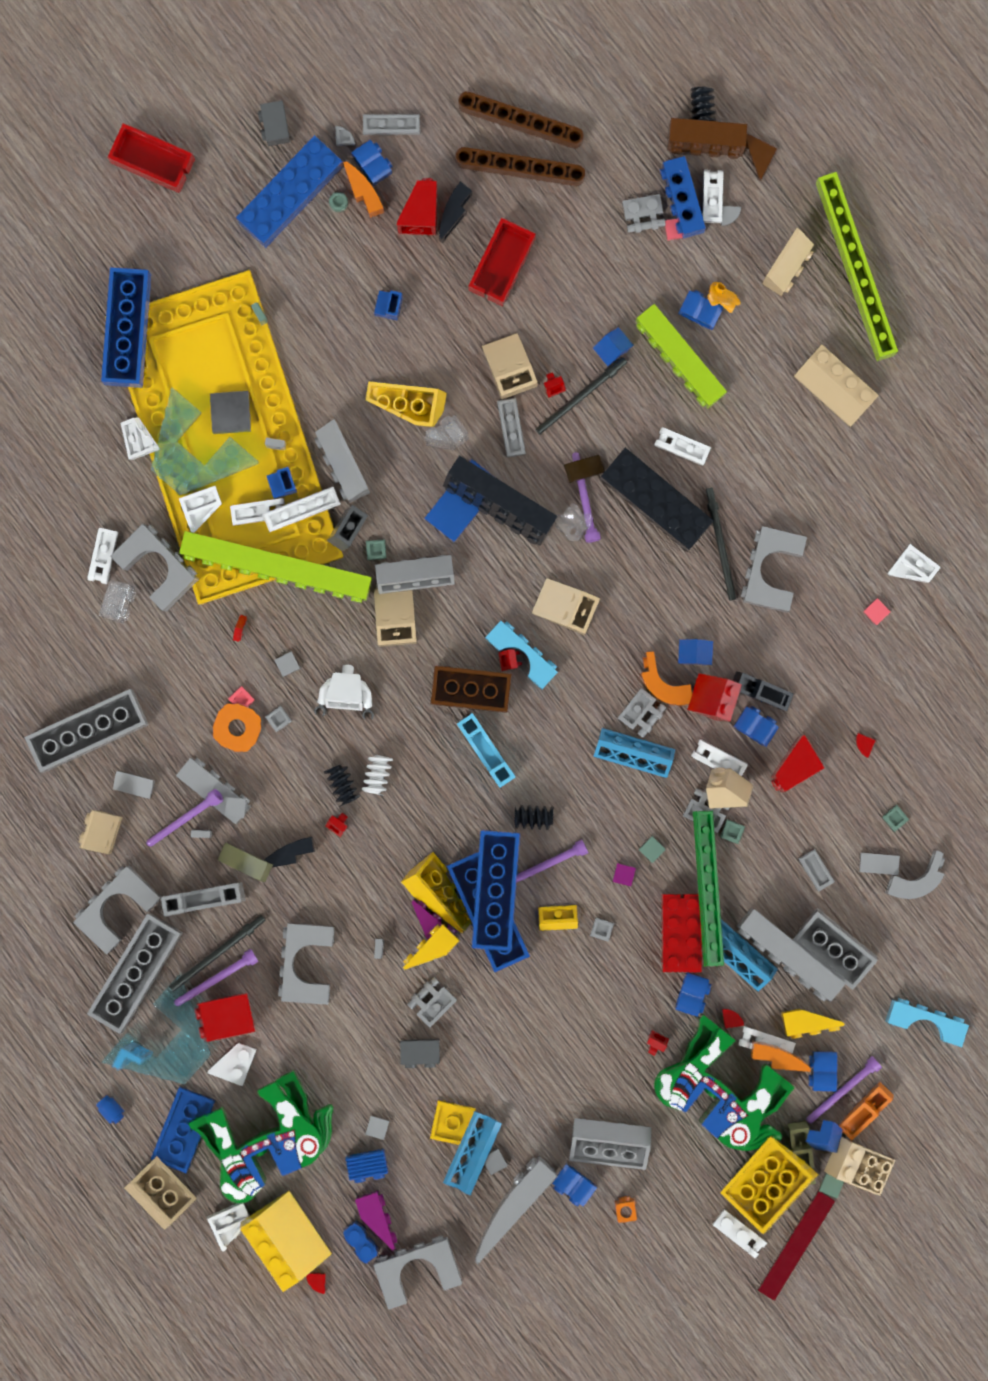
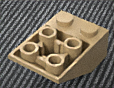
[482,333,537,400]
[532,578,600,636]
[374,589,417,647]
[79,810,123,854]
[824,1137,895,1196]

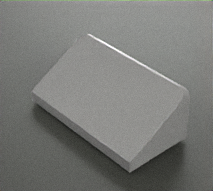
[113,771,155,799]

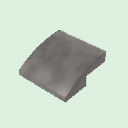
[210,391,251,434]

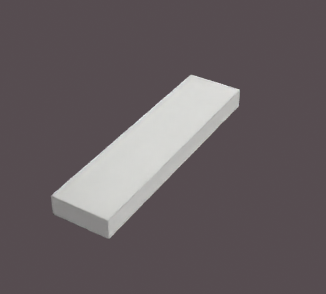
[262,487,340,532]

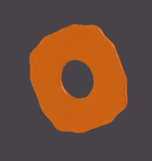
[213,703,261,752]

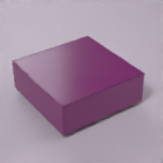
[612,863,636,887]

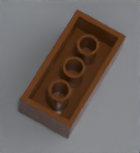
[667,118,748,159]
[431,666,511,713]

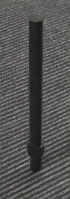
[535,357,628,435]
[706,487,736,601]
[169,915,266,992]

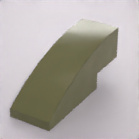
[218,842,273,882]
[787,1121,816,1185]

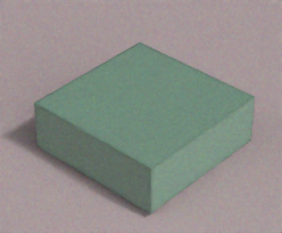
[251,302,268,325]
[366,539,387,561]
[882,805,909,832]
[720,819,745,844]
[639,836,666,863]
[819,1173,844,1198]

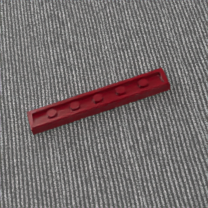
[757,1190,835,1301]

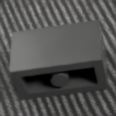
[258,100,290,146]
[327,505,368,551]
[400,1039,440,1068]

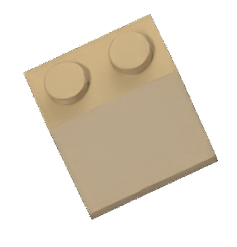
[706,767,753,808]

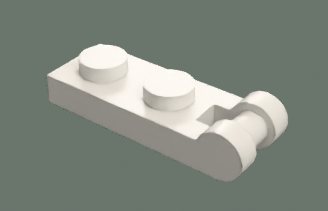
[703,169,723,223]
[654,428,711,466]
[230,498,284,526]
[88,528,119,584]
[691,739,748,776]
[738,1026,796,1054]
[712,1209,767,1259]

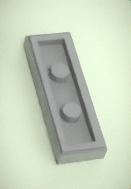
[363,114,420,135]
[497,398,526,458]

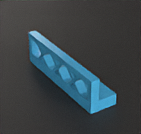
[594,728,676,778]
[721,919,778,992]
[112,1042,153,1070]
[443,1111,502,1195]

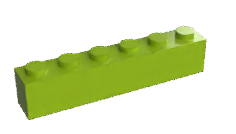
[636,304,727,409]

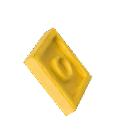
[430,1100,476,1145]

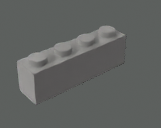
[375,555,455,594]
[176,758,252,824]

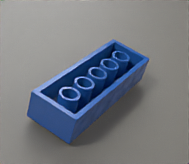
[236,135,344,249]
[101,267,151,388]
[472,831,520,951]
[447,852,530,972]

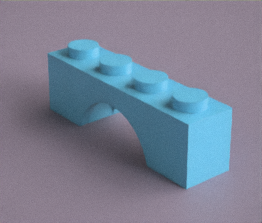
[485,621,558,690]
[457,713,516,788]
[885,998,969,1047]

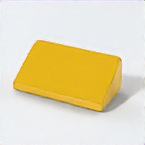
[538,905,578,931]

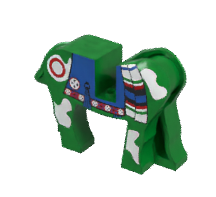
[654,1014,795,1151]
[188,1070,334,1203]

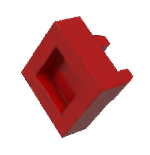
[544,372,566,398]
[498,649,522,671]
[325,813,348,838]
[646,1030,669,1056]

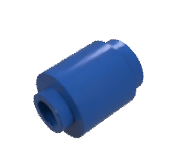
[96,1095,124,1124]

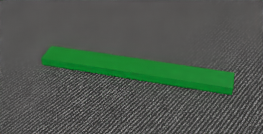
[693,810,724,967]

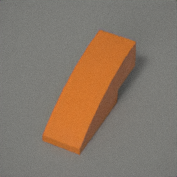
[343,161,384,218]
[751,1041,811,1072]
[838,1082,894,1140]

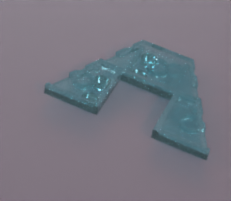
[151,388,259,496]
[102,974,211,1085]

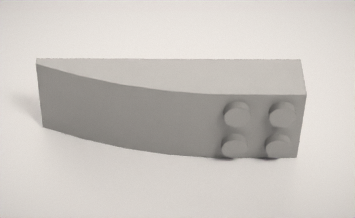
[475,1156,557,1264]

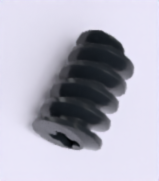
[690,86,716,121]
[324,764,360,807]
[514,805,554,830]

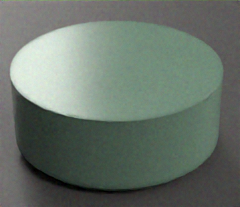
[329,192,348,212]

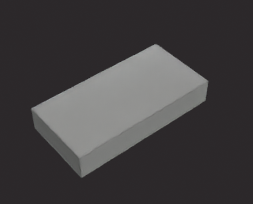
[798,849,835,892]
[859,853,900,875]

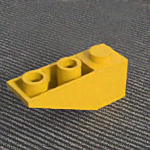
[403,924,460,970]
[781,1009,845,1039]

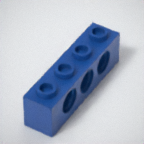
[660,156,706,239]

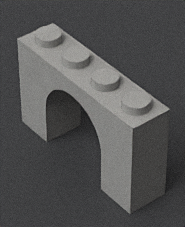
[110,524,199,612]
[741,526,807,613]
[73,866,162,954]
[161,882,246,916]
[278,923,335,1005]
[374,1235,462,1310]

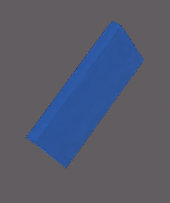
[424,459,493,542]
[151,1086,216,1173]

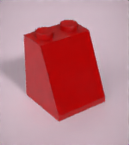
[397,178,437,235]
[687,673,742,722]
[771,735,825,793]
[194,993,255,1042]

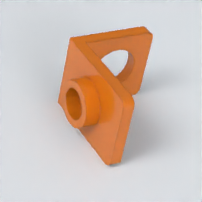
[615,1196,637,1223]

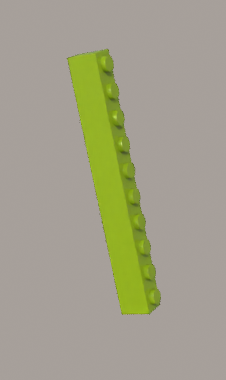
[816,172,898,361]
[179,531,372,603]

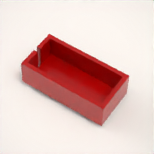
[107,123,195,194]
[468,218,536,307]
[661,894,702,972]

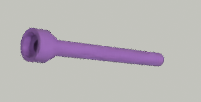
[572,452,601,543]
[146,789,223,847]
[516,839,588,883]
[174,949,259,1006]
[806,1056,882,1123]

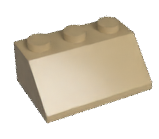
[762,228,814,296]
[125,1157,197,1230]

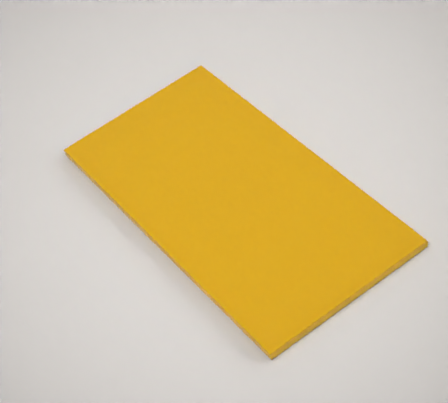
[105,270,344,605]

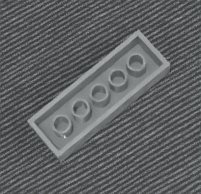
[24,689,149,773]
[736,908,845,1002]
[87,913,183,1034]

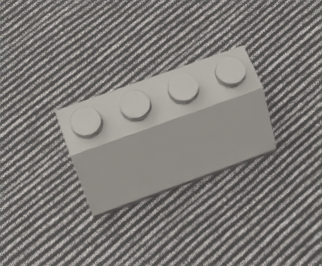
[314,419,370,503]
[793,908,878,990]
[569,1118,652,1170]

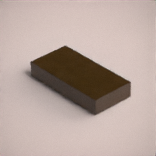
[563,454,605,483]

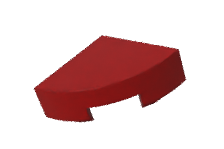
[233,614,247,642]
[856,733,876,758]
[722,1009,744,1029]
[306,1273,326,1294]

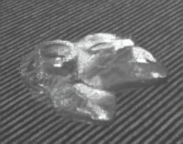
[555,503,592,541]

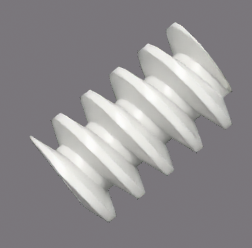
[362,754,393,796]

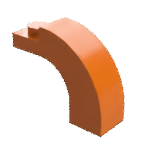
[641,651,692,706]

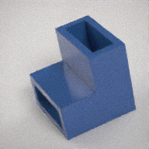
[374,290,403,321]
[593,327,634,366]
[267,467,297,499]
[678,639,713,665]
[806,1120,843,1153]

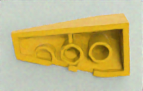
[366,381,447,427]
[401,852,472,933]

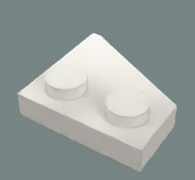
[121,418,159,460]
[179,486,222,533]
[887,544,940,583]
[208,1043,257,1086]
[207,1203,250,1252]

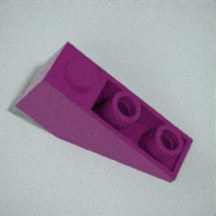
[412,900,458,941]
[355,1190,398,1250]

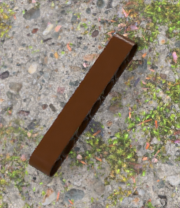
[458,91,584,149]
[456,147,585,186]

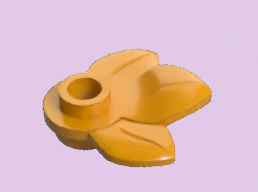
[707,282,741,313]

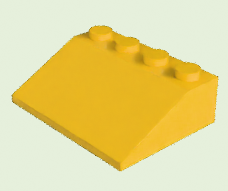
[720,1136,818,1234]
[240,1190,332,1292]

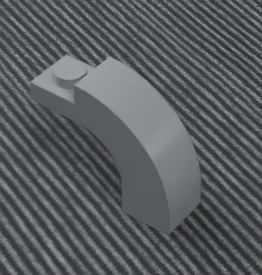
[885,850,945,899]

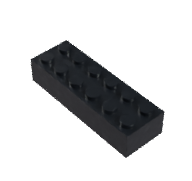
[600,447,714,553]
[443,455,558,546]

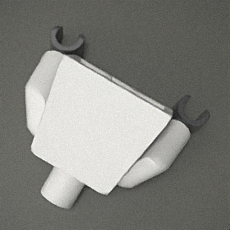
[314,665,374,720]

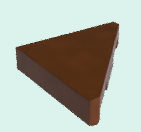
[746,134,777,181]

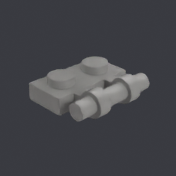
[622,194,665,233]
[618,688,666,738]
[683,787,730,833]
[407,977,457,1028]

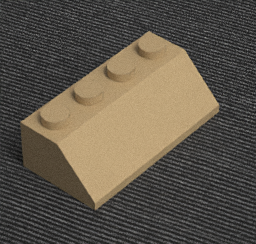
[794,345,879,427]

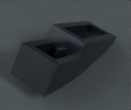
[439,181,472,243]
[733,671,794,711]
[264,837,315,867]

